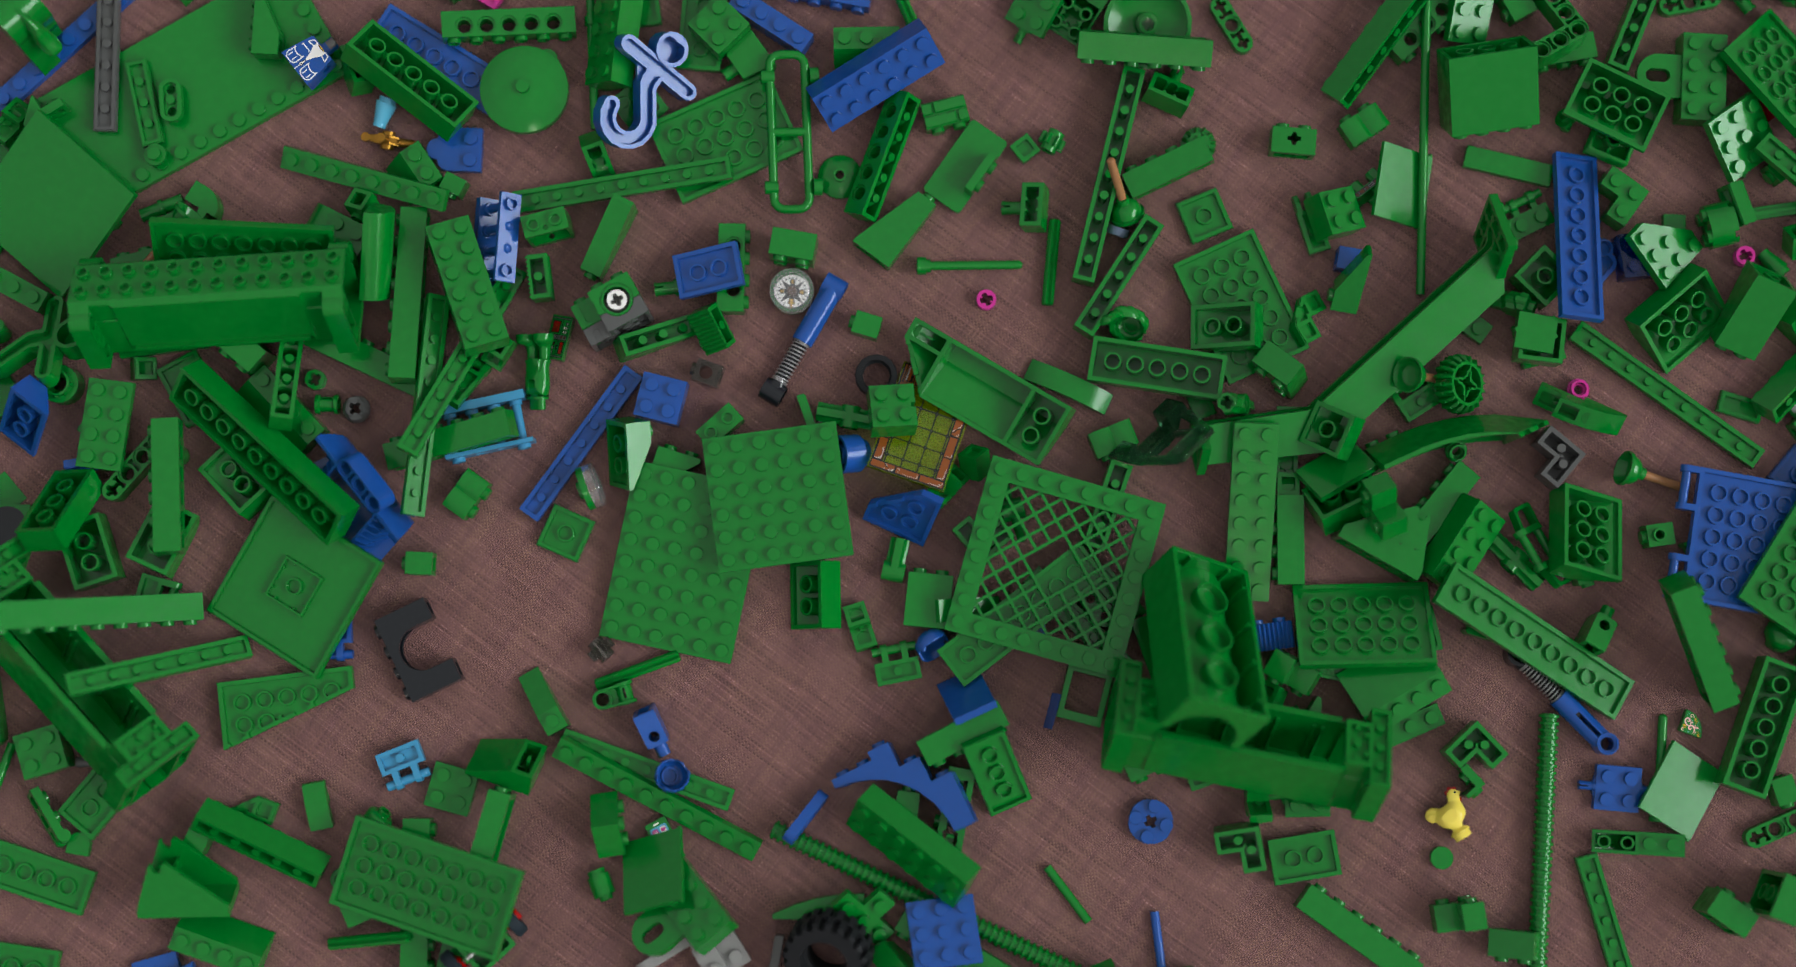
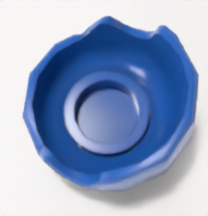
[915,629,949,662]
[654,759,690,794]

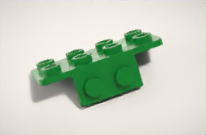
[924,120,1007,213]

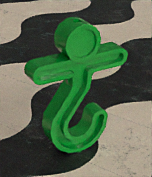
[0,296,84,388]

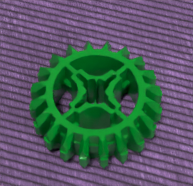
[1433,354,1486,414]

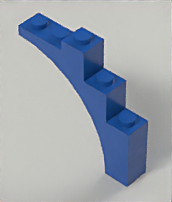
[831,740,979,831]

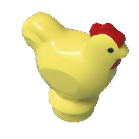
[1425,786,1472,842]

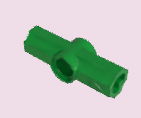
[1217,392,1255,415]
[815,402,870,430]
[1488,532,1545,591]

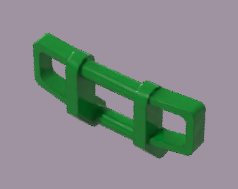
[1508,502,1573,589]

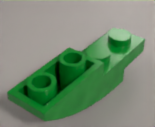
[1532,382,1627,435]
[1591,829,1685,857]

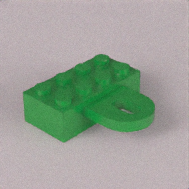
[1634,32,1728,127]
[632,856,739,957]

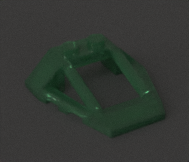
[1109,398,1215,466]

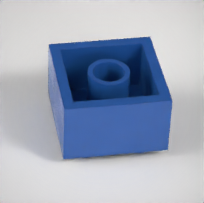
[633,371,690,428]

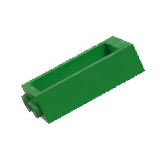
[470,785,517,862]

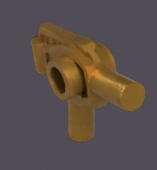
[361,131,416,151]

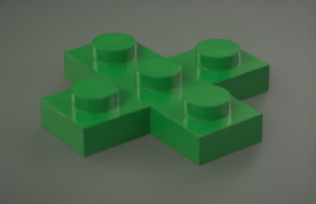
[831,886,896,944]

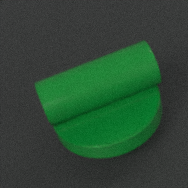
[1555,108,1575,133]

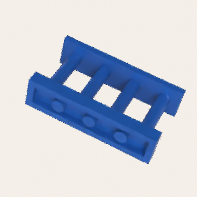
[474,191,522,287]

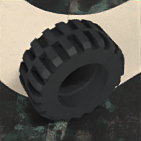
[783,908,874,967]

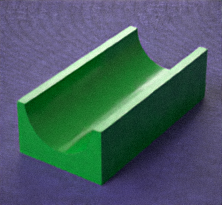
[1142,545,1270,749]

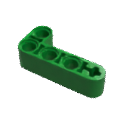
[102,435,190,502]

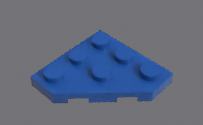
[862,489,945,547]

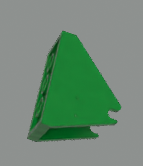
[1330,506,1431,582]
[136,836,240,919]

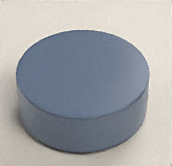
[1107,224,1130,239]

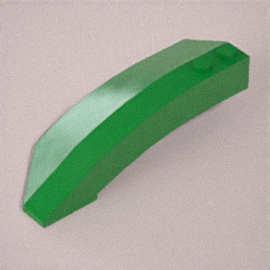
[904,317,1076,466]
[1363,414,1549,476]

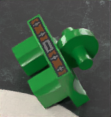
[1349,167,1378,207]

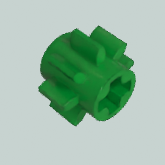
[1038,128,1066,155]

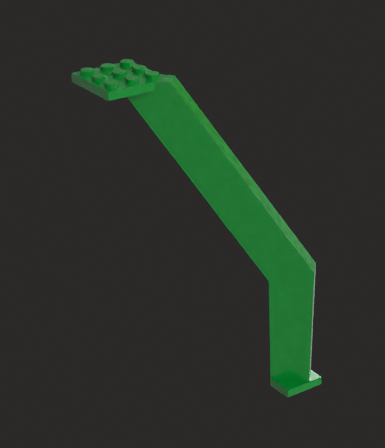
[1187,193,1518,476]

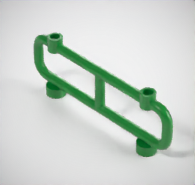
[760,50,823,214]

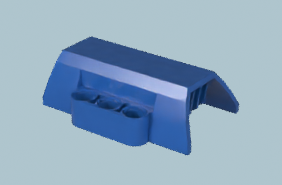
[314,434,414,560]

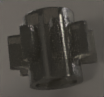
[587,636,615,663]

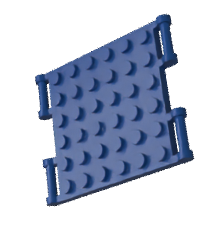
[1662,464,1796,615]

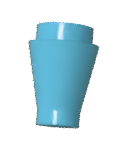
[372,95,397,129]

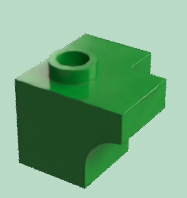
[481,338,518,372]

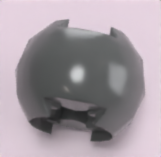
[342,395,371,423]

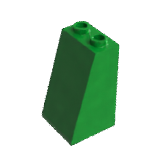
[1710,260,1796,361]

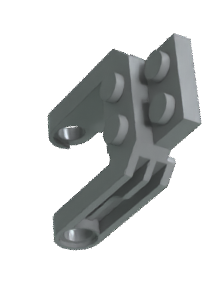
[635,931,752,967]

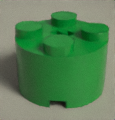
[1695,200,1740,250]

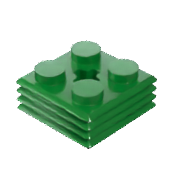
[1583,129,1634,169]

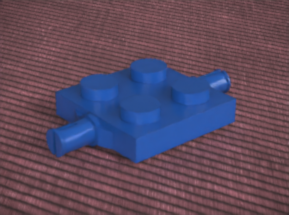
[1577,763,1648,813]

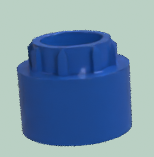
[838,434,872,474]

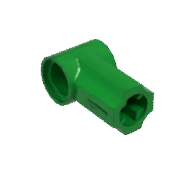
[880,537,910,584]

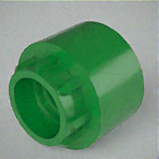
[47,365,85,405]

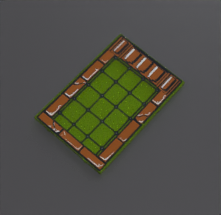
[867,361,967,493]

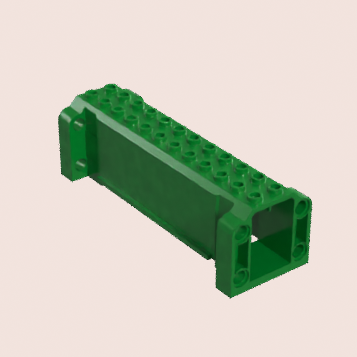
[67,241,364,369]
[0,536,200,813]
[1100,658,1393,823]

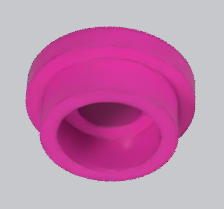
[1566,379,1590,400]

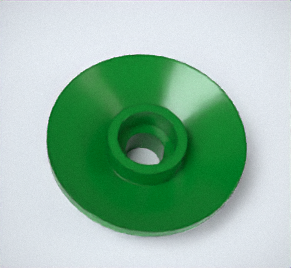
[818,155,860,199]

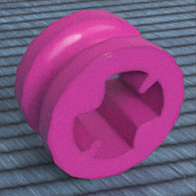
[1732,246,1756,267]
[976,289,996,311]

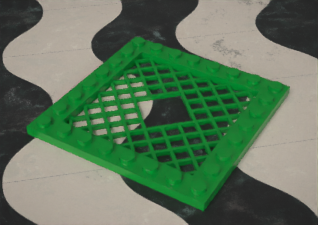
[944,455,1166,678]

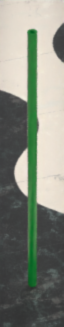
[1416,0,1431,295]

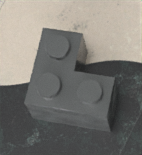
[1531,425,1586,490]

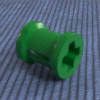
[314,394,341,414]

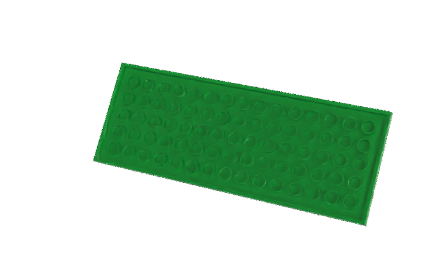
[0,0,344,194]

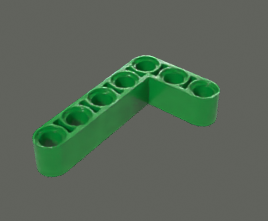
[1533,0,1589,69]

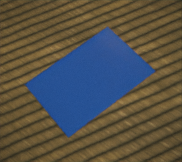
[1043,693,1061,729]

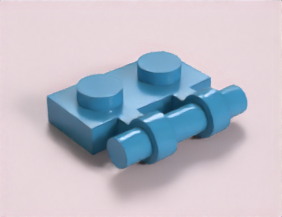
[375,739,432,792]

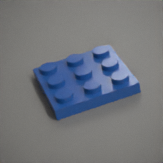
[905,894,983,967]

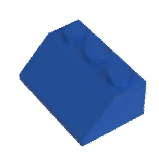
[0,375,49,457]

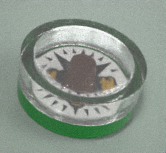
[769,268,814,315]
[575,463,607,511]

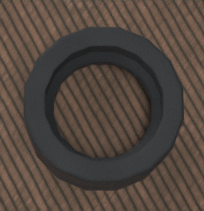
[855,354,897,395]

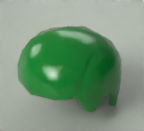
[1763,621,1796,654]

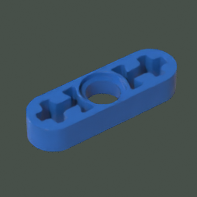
[782,789,829,846]

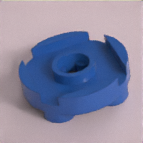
[1128,799,1173,844]

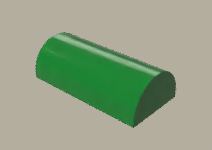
[359,203,395,301]

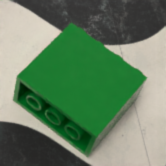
[1436,35,1540,139]

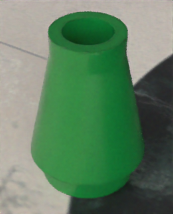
[1757,248,1790,276]

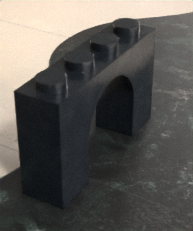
[374,597,465,702]

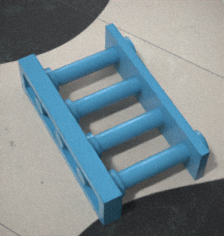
[441,389,537,464]

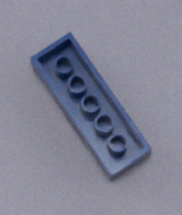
[806,18,946,132]

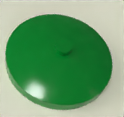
[1103,0,1192,69]
[480,46,569,135]

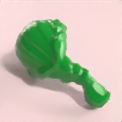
[1100,306,1149,342]

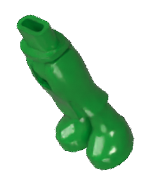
[516,333,554,410]

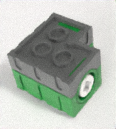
[570,271,655,353]

